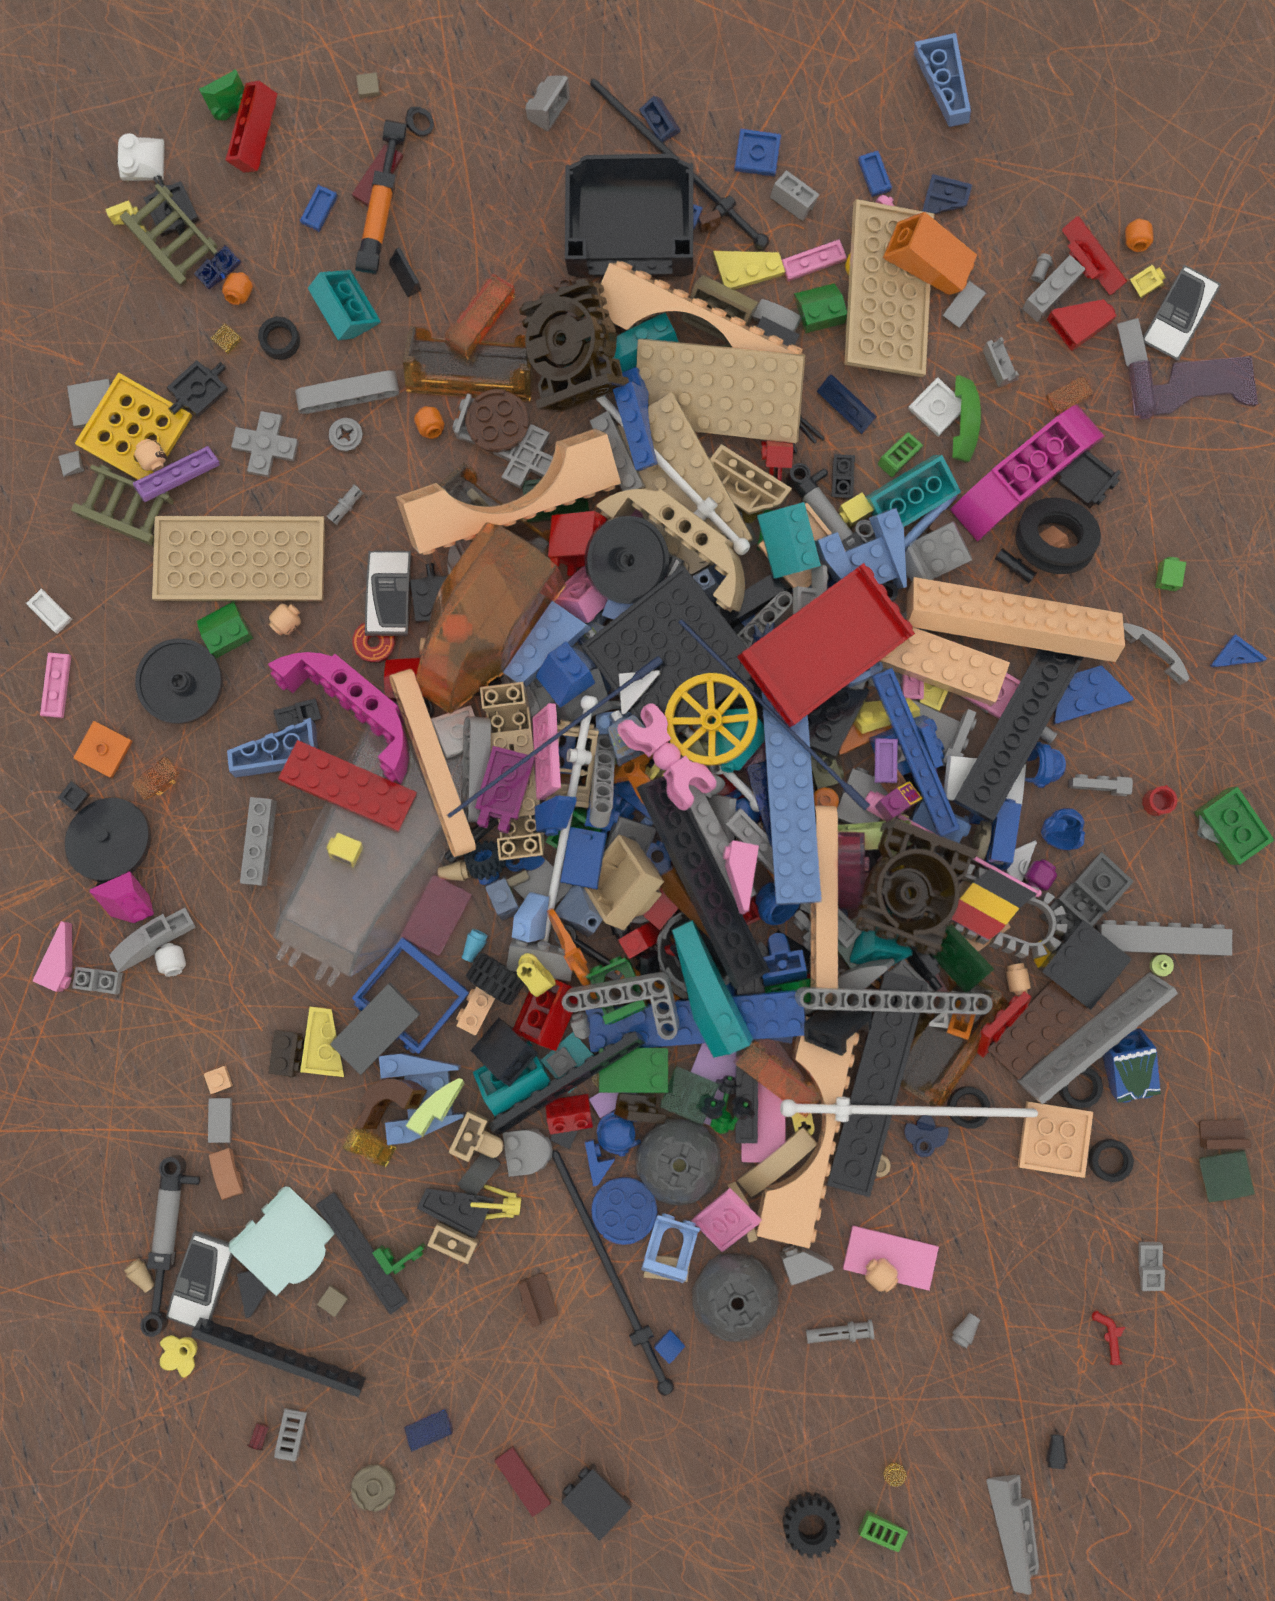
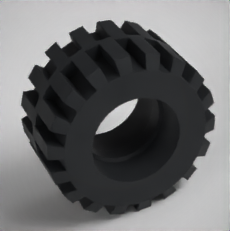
[465,953,525,1005]
[782,1492,841,1558]

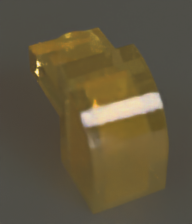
[343,1128,397,1167]

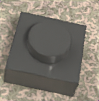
[546,1047,577,1077]

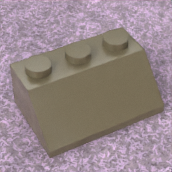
[681,275,759,344]

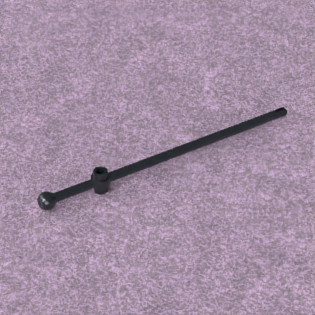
[590,78,770,250]
[552,1150,674,1396]

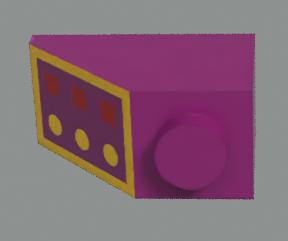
[875,781,923,822]

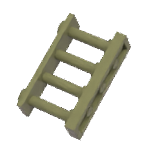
[120,183,218,287]
[71,464,174,547]

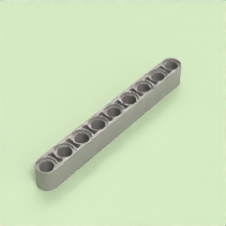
[795,987,992,1014]

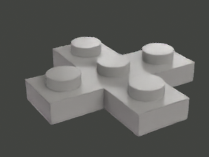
[231,411,299,477]
[493,424,553,489]

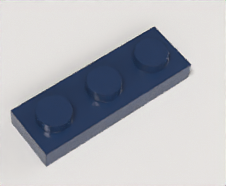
[817,374,877,434]

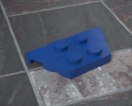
[1053,665,1134,725]

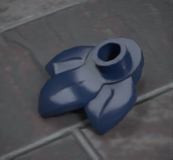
[905,1115,949,1157]

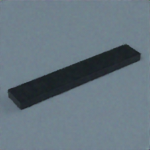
[316,1192,409,1315]

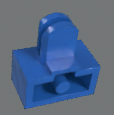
[762,933,807,986]

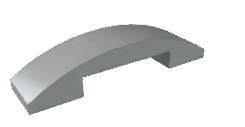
[1123,623,1189,685]

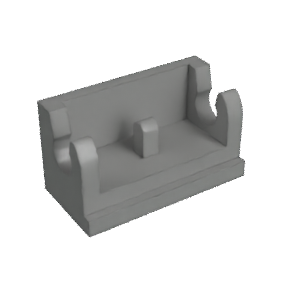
[770,170,820,221]
[982,337,1019,388]

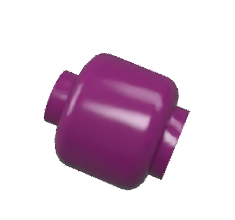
[1024,859,1057,891]

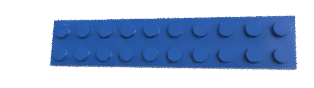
[586,990,806,1052]

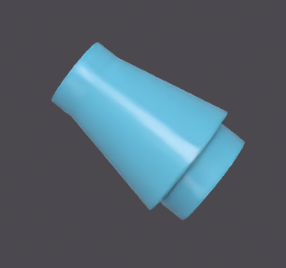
[462,929,488,963]

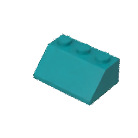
[308,270,381,340]
[757,502,821,579]
[473,1040,551,1116]

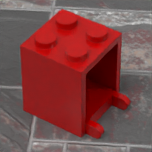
[548,511,608,577]

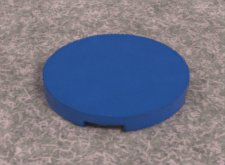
[592,1177,657,1245]

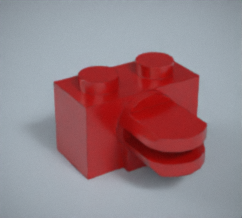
[761,440,793,481]

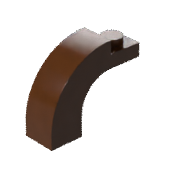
[357,1079,427,1129]

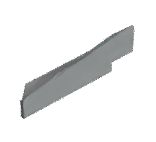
[986,1475,1039,1595]

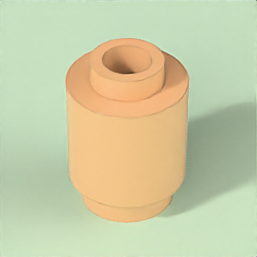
[1006,963,1031,995]

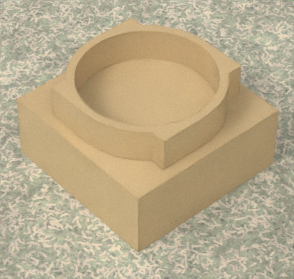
[584,834,664,930]

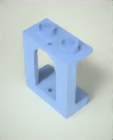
[641,1214,700,1283]

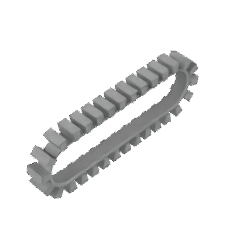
[877,845,1067,959]

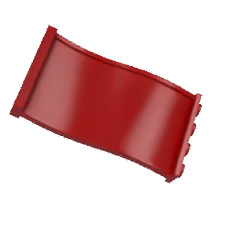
[737,563,915,727]

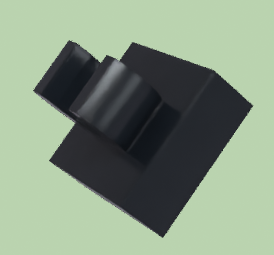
[635,950,660,976]

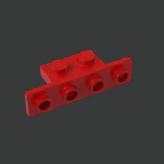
[1062,216,1127,295]

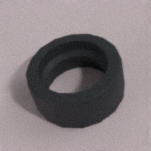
[258,316,301,360]
[1059,1068,1103,1108]
[947,1086,991,1129]
[1088,1139,1134,1182]

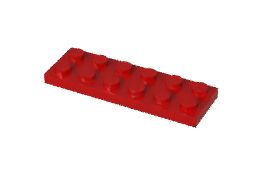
[278,740,417,833]

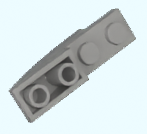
[109,908,196,973]

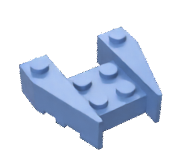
[815,508,907,589]
[379,1053,466,1145]

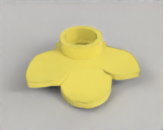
[160,1335,197,1378]

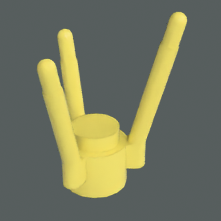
[470,1184,521,1219]

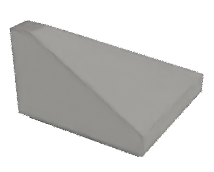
[58,451,85,477]

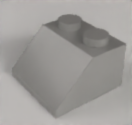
[525,76,570,132]
[779,1244,834,1285]

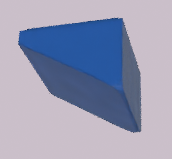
[654,1329,685,1364]

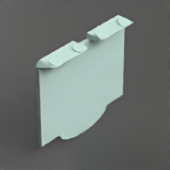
[229,1186,335,1296]

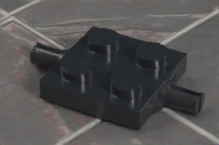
[143,175,199,237]
[167,360,228,418]
[410,563,458,636]
[907,946,943,991]

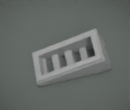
[274,1408,307,1461]

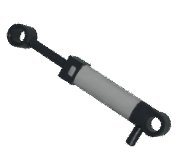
[786,463,898,602]
[140,1155,201,1337]

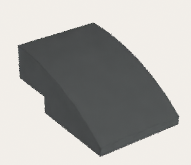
[533,667,612,723]

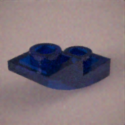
[194,245,242,289]

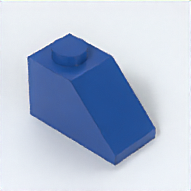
[535,795,577,836]

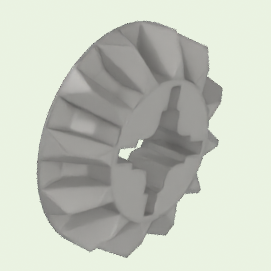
[329,418,363,452]

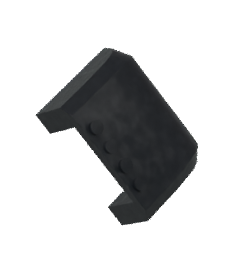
[565,154,694,278]

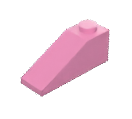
[723,840,759,914]
[33,921,72,992]

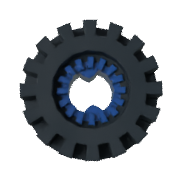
[464,840,506,880]

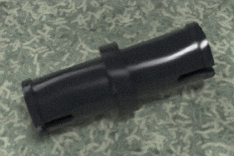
[995,548,1037,584]

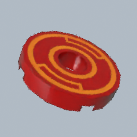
[352,623,395,663]

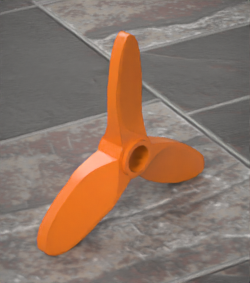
[581,754,653,804]
[547,908,597,999]

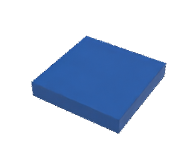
[734,129,781,177]

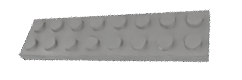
[1017,972,1178,1104]

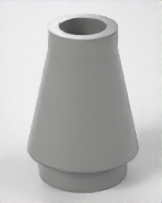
[951,1313,981,1349]

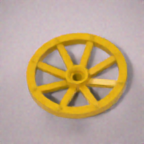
[665,673,758,766]

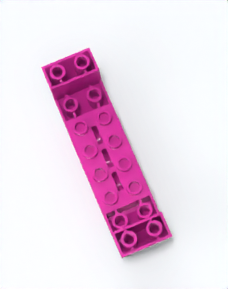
[950,404,1105,542]
[268,652,409,785]

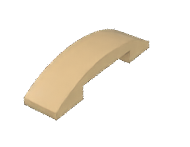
[737,1127,818,1197]

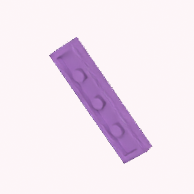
[133,446,220,502]

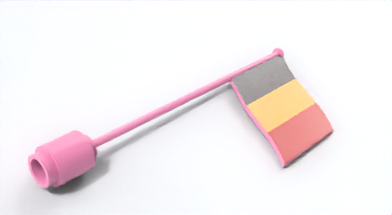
[865,790,1042,940]

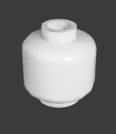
[155,943,186,977]

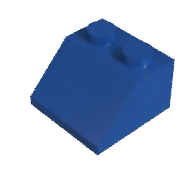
[536,641,595,708]

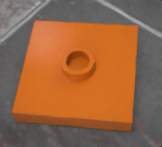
[73,721,133,778]

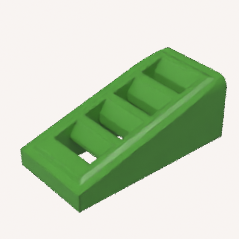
[878,432,923,478]
[858,1510,908,1552]

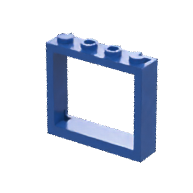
[352,937,470,1054]

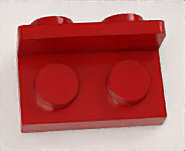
[546,1094,593,1134]

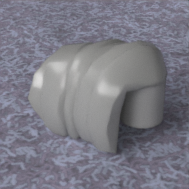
[570,1012,590,1039]

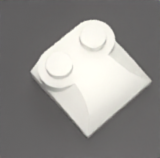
[118,134,164,181]

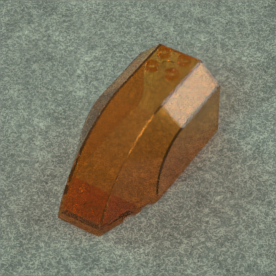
[416,522,566,714]

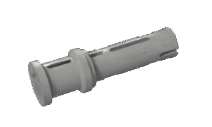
[806,1319,874,1344]

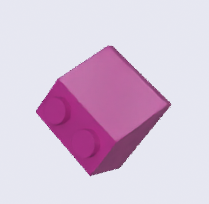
[90,872,154,923]

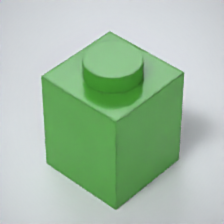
[1155,557,1186,591]

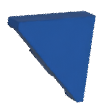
[1210,634,1267,668]

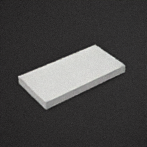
[944,756,1026,804]

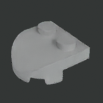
[503,1128,552,1177]

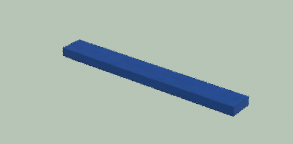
[871,668,960,836]

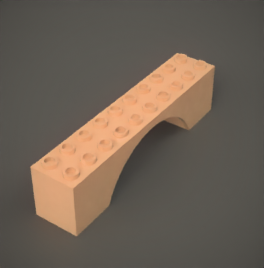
[600,261,805,355]
[396,428,621,555]
[755,1016,859,1248]

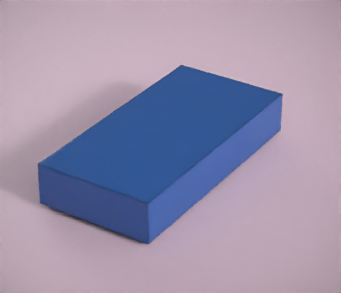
[858,150,892,197]
[300,185,338,232]

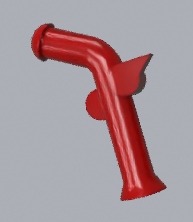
[1091,1311,1126,1365]

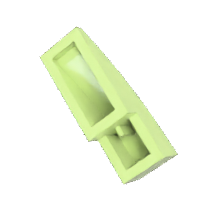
[406,1078,465,1137]

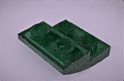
[659,1066,719,1125]
[1199,1150,1255,1203]

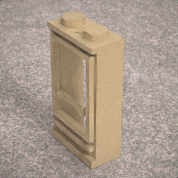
[545,720,599,808]

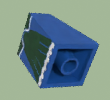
[1102,1028,1161,1103]

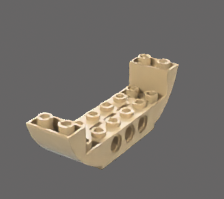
[596,489,745,612]
[480,682,545,861]

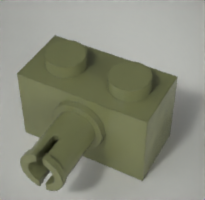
[811,751,844,790]

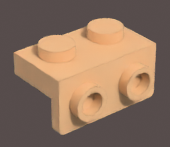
[456,987,495,1035]

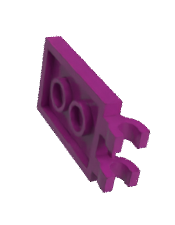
[475,746,536,834]

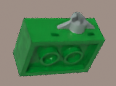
[1194,787,1274,865]

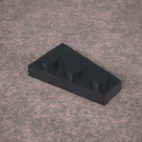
[417,1187,496,1239]

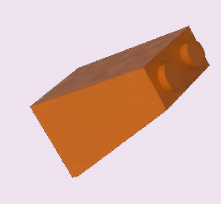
[883,212,977,295]

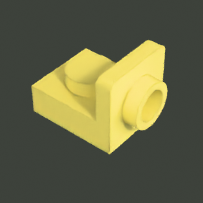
[1130,265,1166,298]

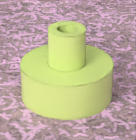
[1150,955,1174,976]

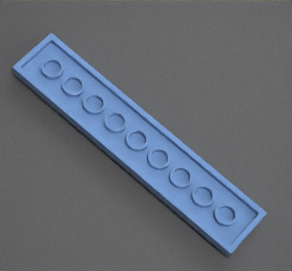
[761,690,821,905]

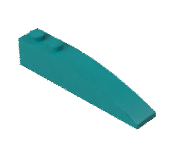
[563,312,679,385]
[673,920,753,1058]

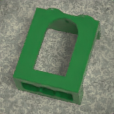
[585,956,649,1025]

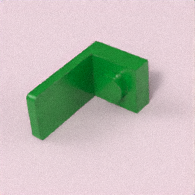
[372,1243,426,1275]

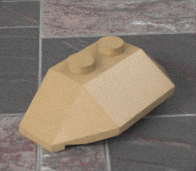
[710,444,792,514]

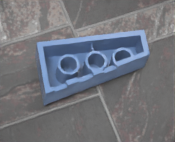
[914,33,971,127]
[503,601,592,687]
[227,718,318,778]

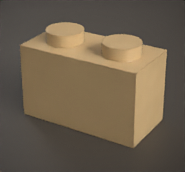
[427,1221,479,1264]

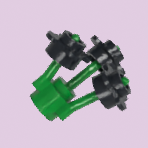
[701,1075,755,1134]

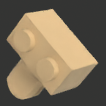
[448,1110,504,1162]

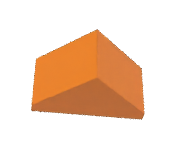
[947,1000,978,1040]

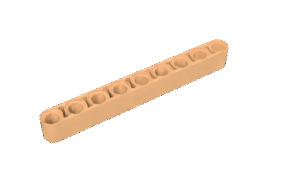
[389,669,476,857]
[811,806,838,1003]

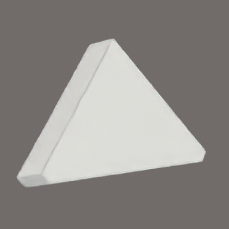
[619,670,660,714]
[1005,840,1037,881]

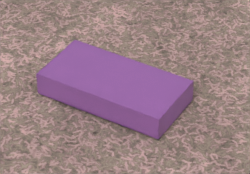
[874,739,898,783]

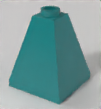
[712,708,765,773]
[850,908,912,966]

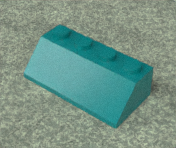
[865,455,961,527]

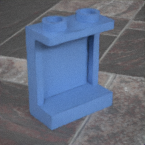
[909,799,971,855]

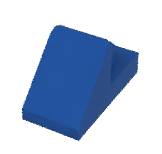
[585,1139,615,1186]

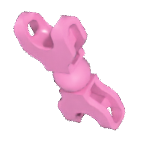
[617,704,716,810]

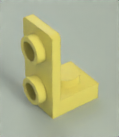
[105,200,147,232]

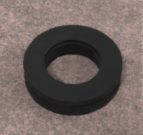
[1015,498,1101,574]

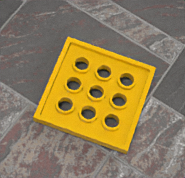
[75,372,192,480]

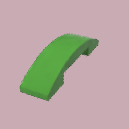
[952,375,981,463]

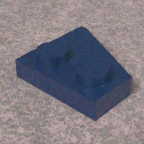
[922,174,973,214]

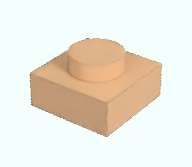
[204,1066,233,1094]

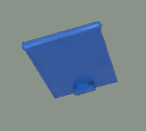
[560,827,607,890]

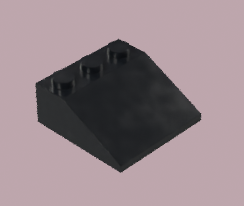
[1038,918,1132,1010]

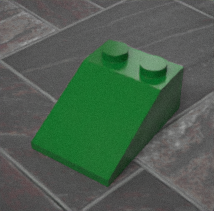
[599,1048,668,1093]

